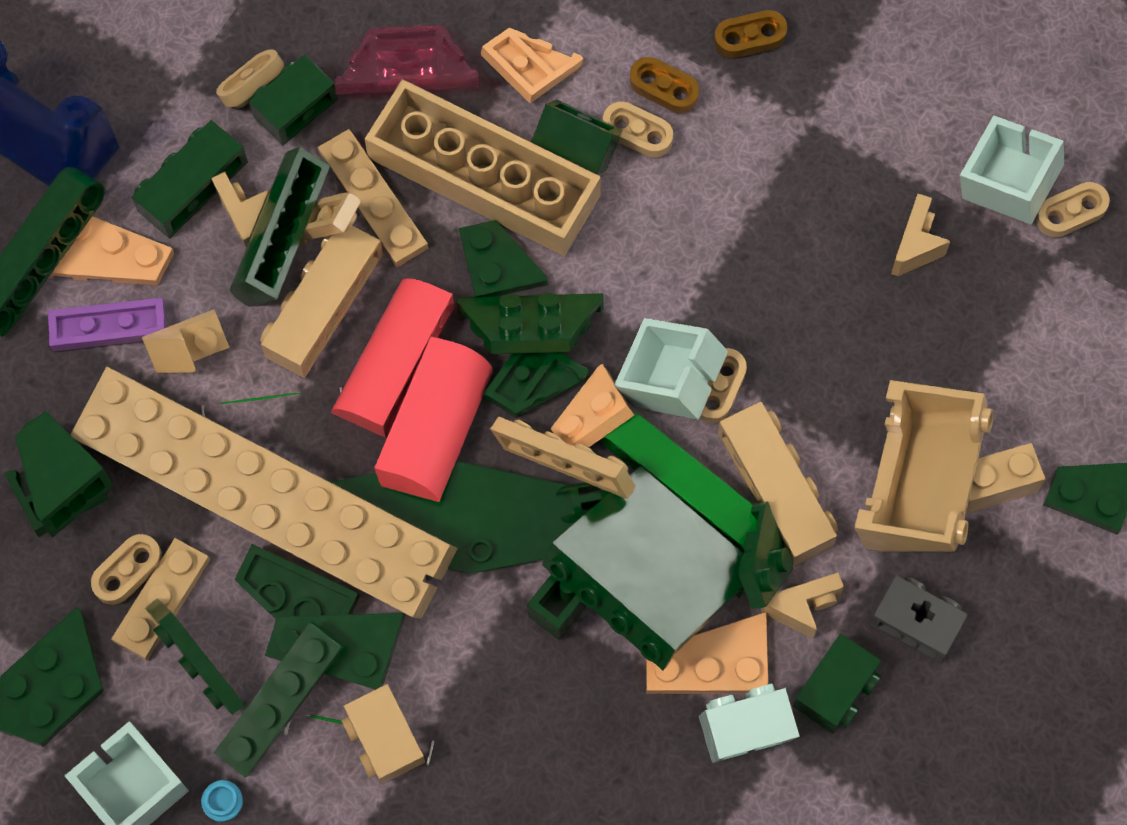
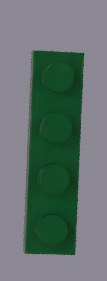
[214,621,345,778]

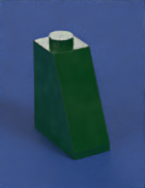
[15,410,113,538]

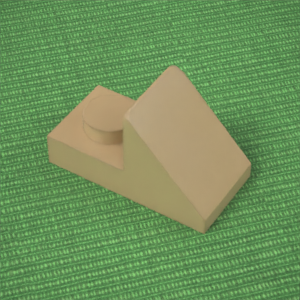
[211,172,269,248]
[891,194,950,276]
[142,309,230,373]
[761,573,844,638]

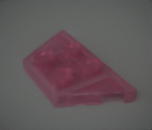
[334,25,479,94]

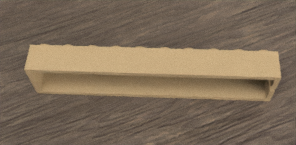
[71,367,458,619]

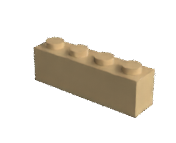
[260,226,383,378]
[718,402,838,566]

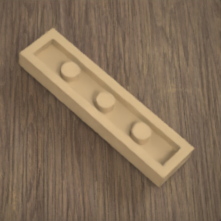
[317,129,429,268]
[490,417,636,499]

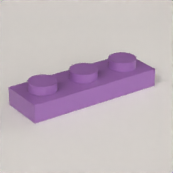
[48,298,167,351]

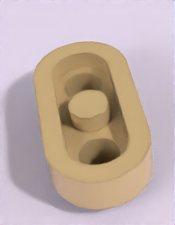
[216,50,284,108]
[603,102,673,158]
[1036,182,1110,238]
[699,348,747,424]
[91,534,162,605]

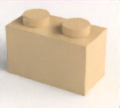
[966,443,1045,514]
[341,684,425,785]

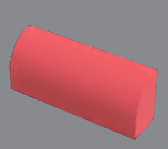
[331,278,455,438]
[374,337,493,502]

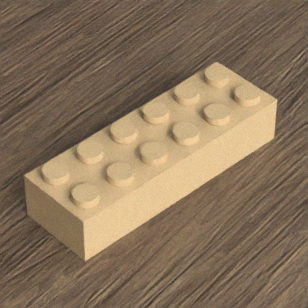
[365,79,601,257]

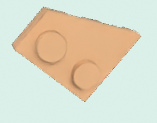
[551,364,634,448]

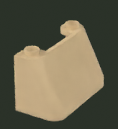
[854,380,993,552]

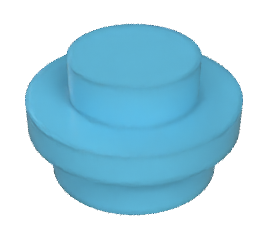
[201,780,243,822]

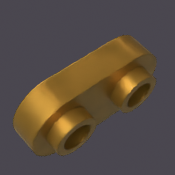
[714,10,787,58]
[630,57,699,113]

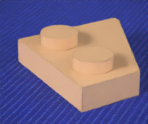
[481,28,584,103]

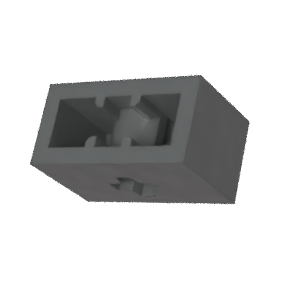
[870,575,968,664]

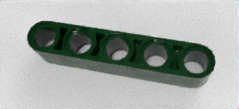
[0,167,105,338]

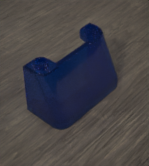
[0,41,120,187]

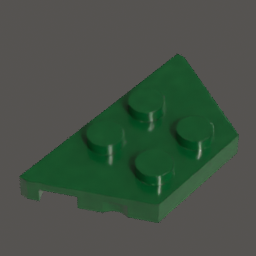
[456,293,604,354]
[0,607,104,747]

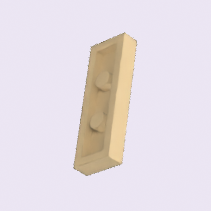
[111,538,210,661]

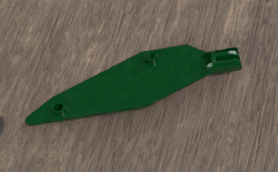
[331,461,610,574]

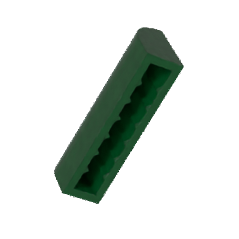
[230,147,331,307]

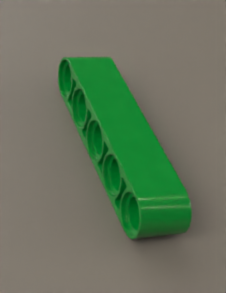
[600,409,757,554]

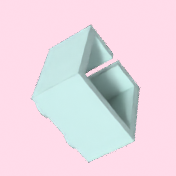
[960,115,1064,225]
[614,318,728,420]
[699,684,800,763]
[65,721,189,825]

